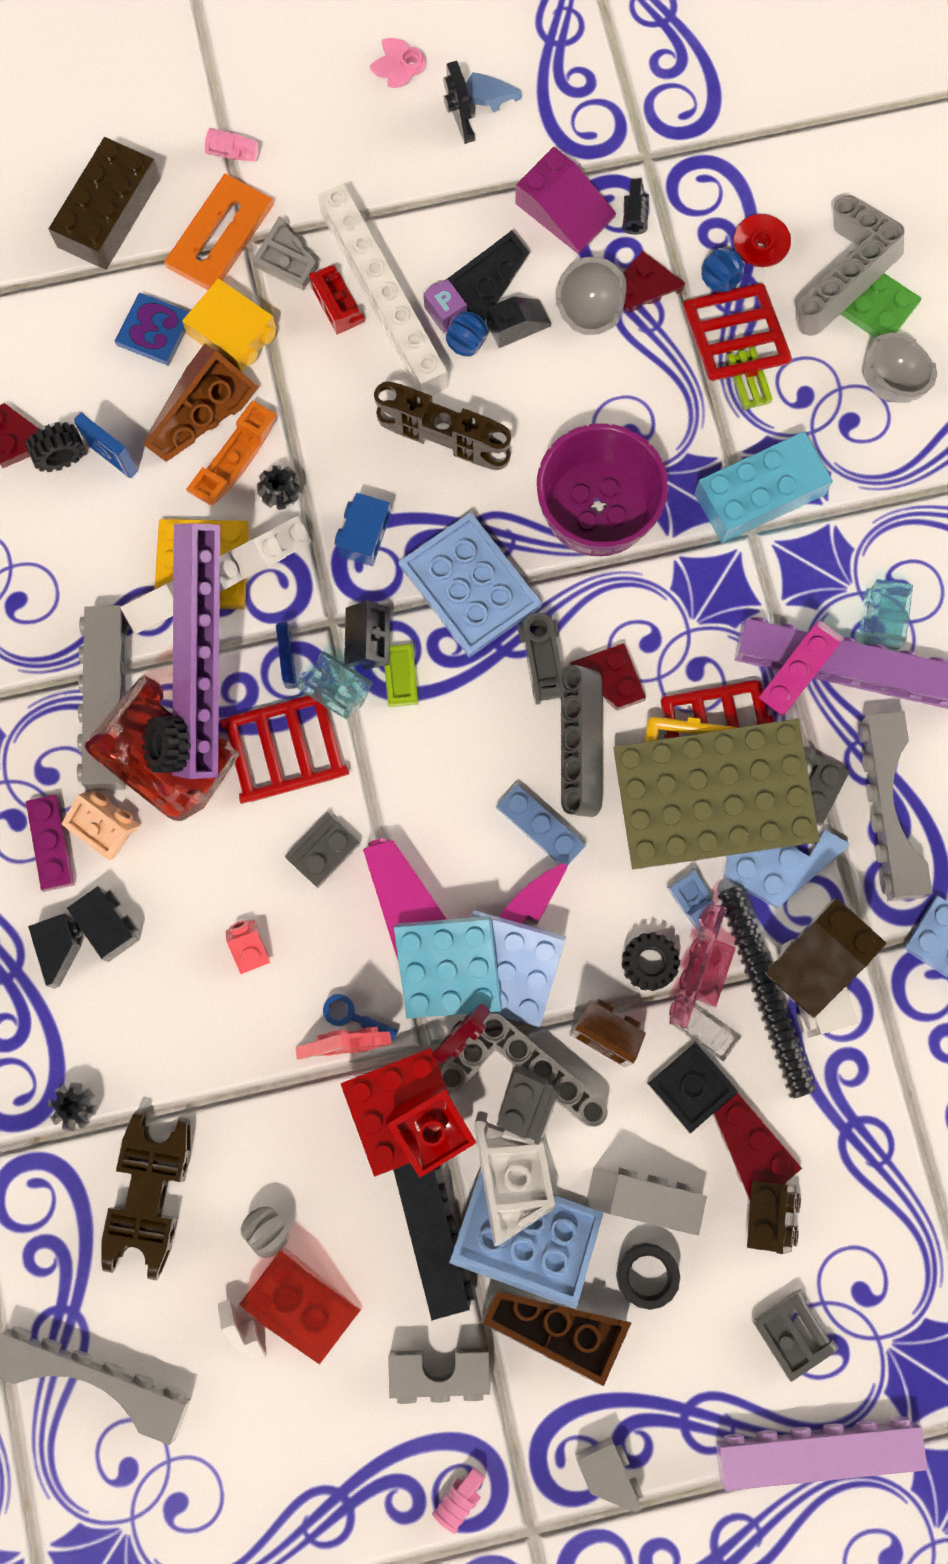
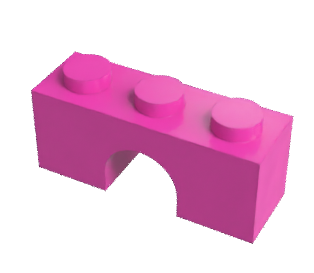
[759,620,844,716]

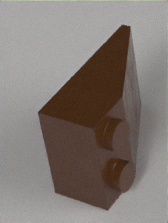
[570,999,646,1068]

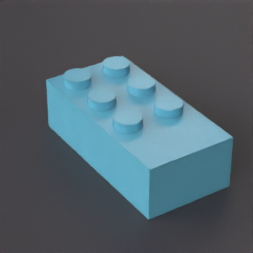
[694,431,833,544]

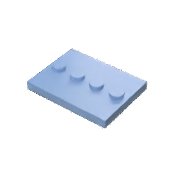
[399,512,542,658]
[449,1170,603,1309]

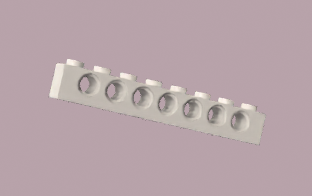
[318,183,448,395]

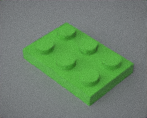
[840,251,922,338]

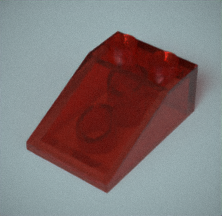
[239,1247,361,1365]

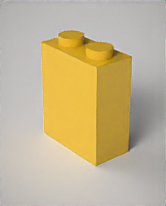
[182,278,276,372]

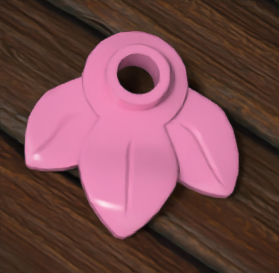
[370,38,425,88]

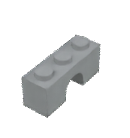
[388,1348,490,1404]

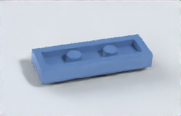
[496,784,586,865]

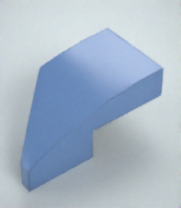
[466,72,522,112]
[666,869,715,937]

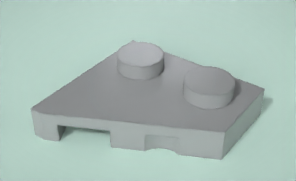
[252,217,317,290]

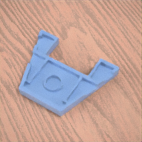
[723,829,850,909]

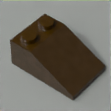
[765,898,887,1018]

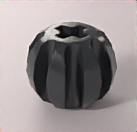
[257,465,301,510]
[47,1082,97,1131]

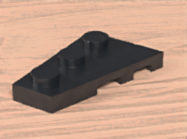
[447,230,530,321]

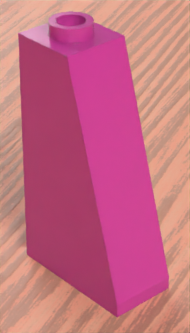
[363,838,446,959]

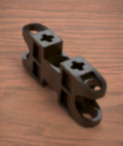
[374,381,511,470]
[101,1110,191,1281]

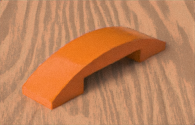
[186,400,277,506]

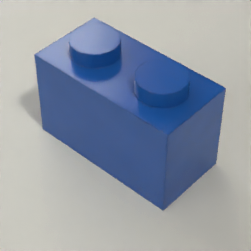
[334,492,392,567]

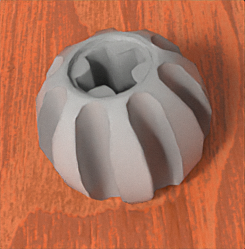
[240,1206,290,1258]

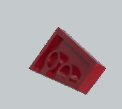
[712,1093,803,1204]

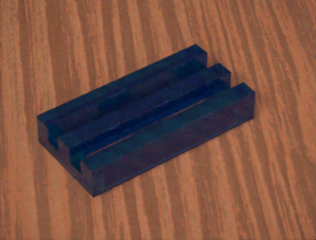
[276,622,298,689]

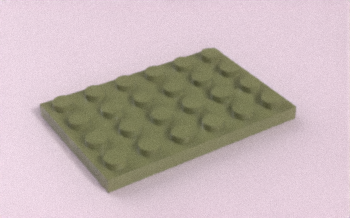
[613,718,820,870]

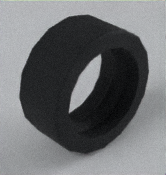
[616,1243,681,1310]

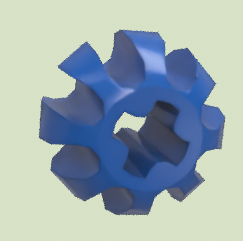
[701,248,745,293]
[446,312,488,357]

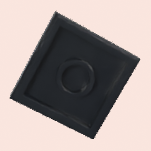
[647,1042,738,1134]

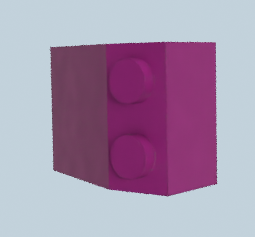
[515,146,616,255]

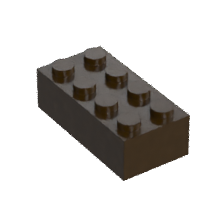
[48,136,161,270]

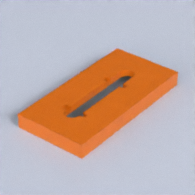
[164,173,274,290]

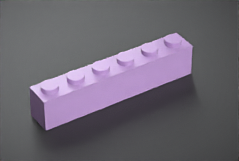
[715,1417,928,1491]

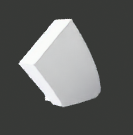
[218,1299,266,1361]

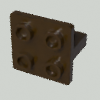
[747,1181,801,1254]

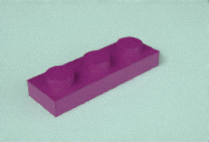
[26,794,74,892]

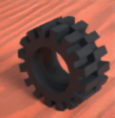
[26,422,86,472]
[142,716,191,773]
[621,932,681,991]

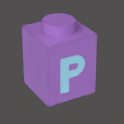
[423,279,467,334]

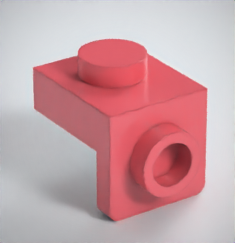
[225,920,270,974]

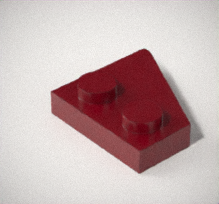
[623,251,686,313]

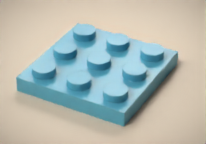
[394,916,502,1019]

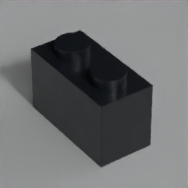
[67,886,139,962]

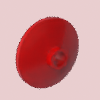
[733,214,791,268]

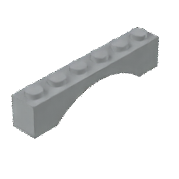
[858,711,933,902]
[0,1326,191,1445]

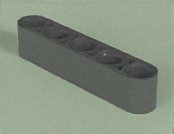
[561,665,602,817]

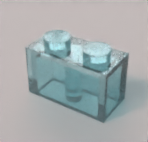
[859,579,913,651]

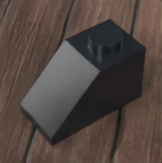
[487,296,551,348]
[28,913,82,989]

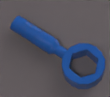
[323,994,399,1042]

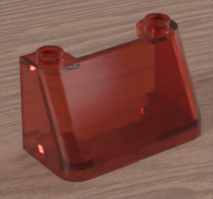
[85,674,240,821]

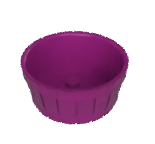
[536,423,668,557]

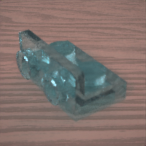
[296,651,372,719]

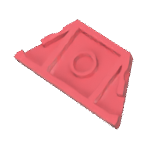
[296,1027,391,1060]

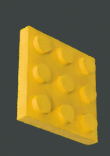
[154,519,249,609]

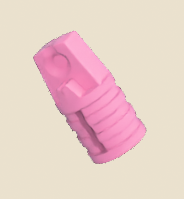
[205,128,258,162]
[432,1468,486,1534]

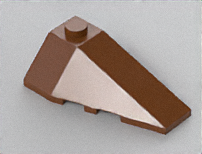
[142,343,259,462]

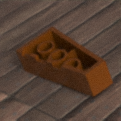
[480,1291,632,1386]

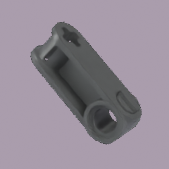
[517,613,562,705]

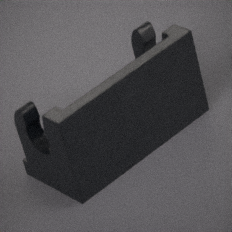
[344,600,390,670]

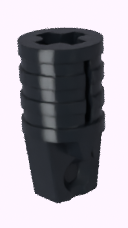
[622,178,649,235]

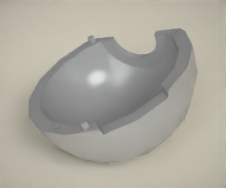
[555,257,626,335]
[864,332,937,403]

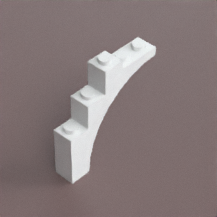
[120,516,312,634]

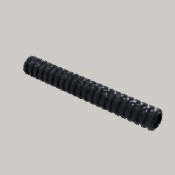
[717,886,817,1099]

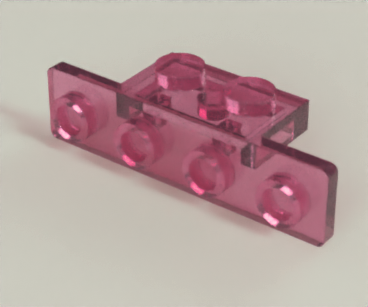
[669,904,736,1028]

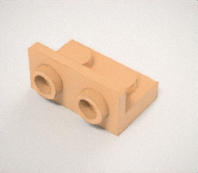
[61,790,140,860]

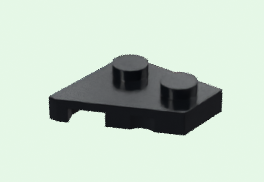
[443,60,475,144]

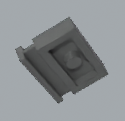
[284,812,360,889]
[497,1067,561,1145]

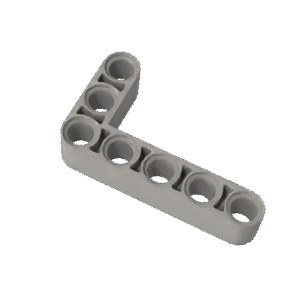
[797,195,905,336]
[440,1013,608,1127]

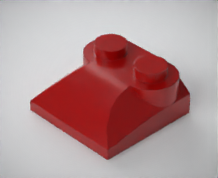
[385,1085,477,1178]

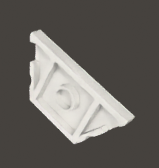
[474,1121,555,1246]

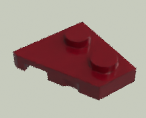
[0,403,39,468]
[569,643,646,711]
[432,1003,491,1064]

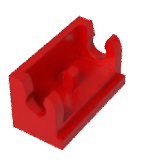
[309,265,365,335]

